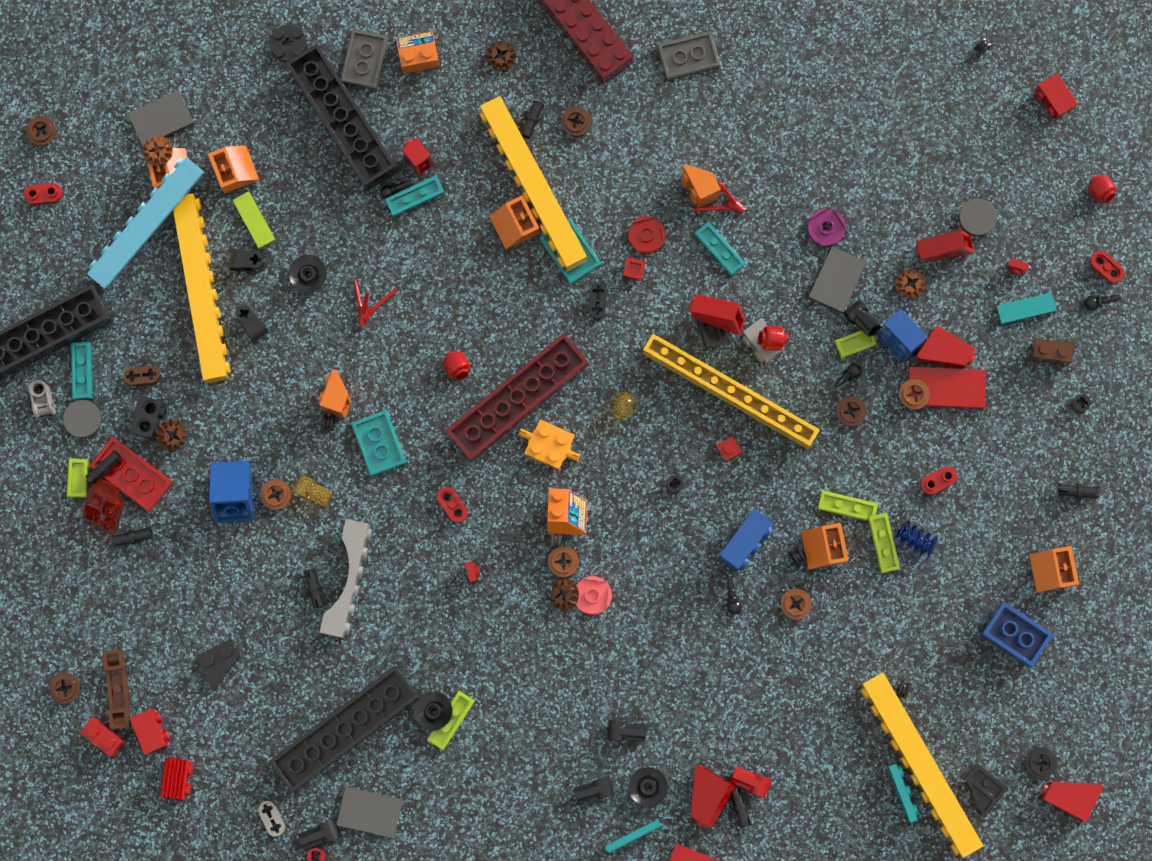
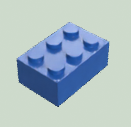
[877,309,928,363]
[718,508,773,573]
[979,602,1054,668]

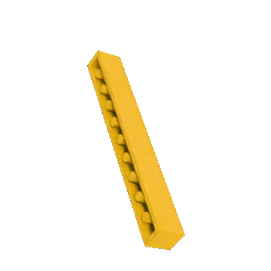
[479,96,587,272]
[173,193,231,383]
[643,334,820,449]
[860,673,983,858]

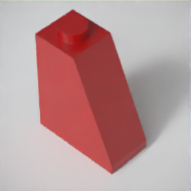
[916,230,975,262]
[689,294,745,335]
[914,325,976,369]
[691,765,735,828]
[1040,782,1104,822]

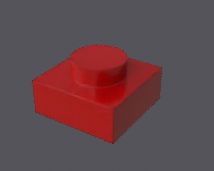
[623,257,646,281]
[1006,258,1029,276]
[716,436,742,462]
[465,561,480,583]

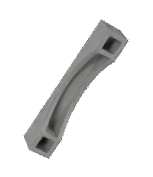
[319,519,372,639]

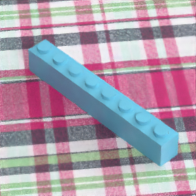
[87,158,205,289]

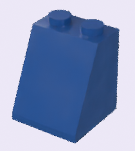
[209,460,254,523]

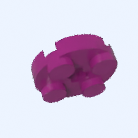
[807,209,846,247]

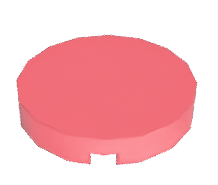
[576,576,612,615]

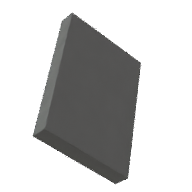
[340,29,389,90]
[657,31,721,81]
[128,90,195,146]
[808,246,867,314]
[336,786,403,838]

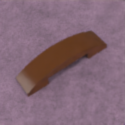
[102,649,130,729]

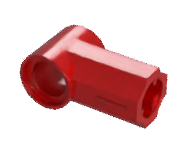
[730,766,772,799]

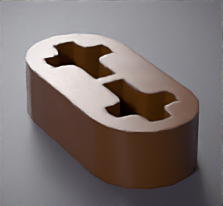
[123,366,161,386]

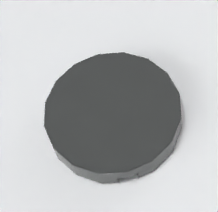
[959,198,997,237]
[63,400,102,438]

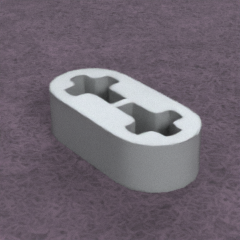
[258,801,286,837]

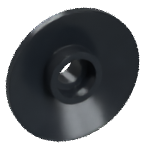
[289,255,327,292]
[414,692,453,731]
[629,767,668,807]

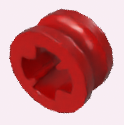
[307,847,326,861]

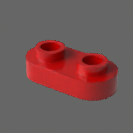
[24,183,63,205]
[1089,251,1124,284]
[920,466,957,495]
[437,487,468,523]

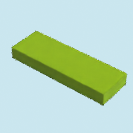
[233,191,276,250]
[817,490,878,522]
[868,512,900,573]
[427,690,475,750]

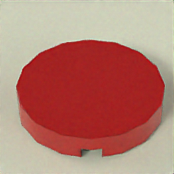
[628,216,665,254]

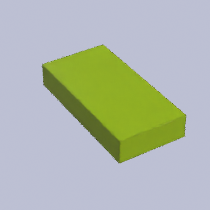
[834,330,877,359]
[67,459,89,498]

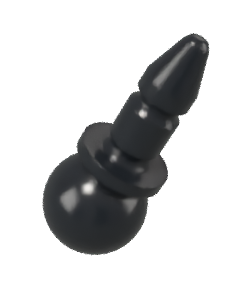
[380,180,414,199]
[1084,295,1121,311]
[834,363,862,387]
[726,578,742,615]

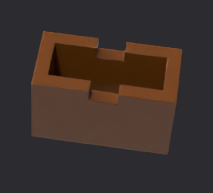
[1029,338,1074,367]

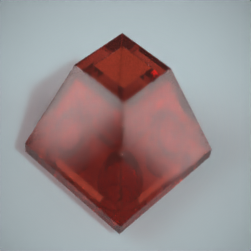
[81,478,124,535]

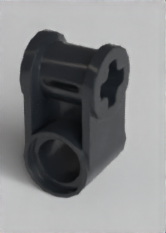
[229,249,267,272]
[235,305,269,343]

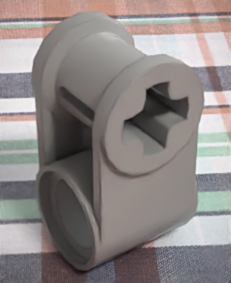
[29,380,56,419]

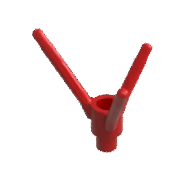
[693,181,746,214]
[353,280,397,326]

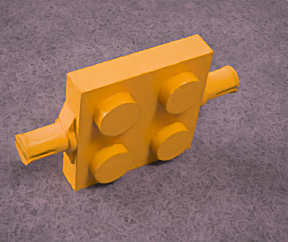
[518,420,581,470]

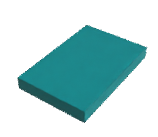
[539,218,602,285]
[351,410,407,477]

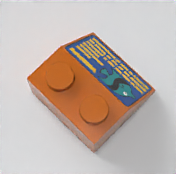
[396,31,440,74]
[547,488,587,535]

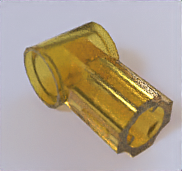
[292,474,333,507]

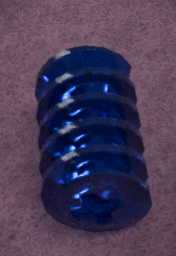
[894,520,938,559]

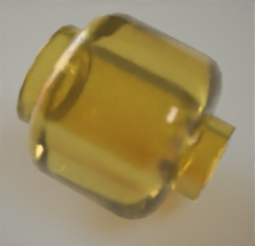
[609,390,638,420]

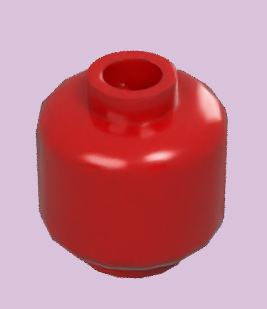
[1088,175,1117,203]
[758,326,788,351]
[443,351,471,380]

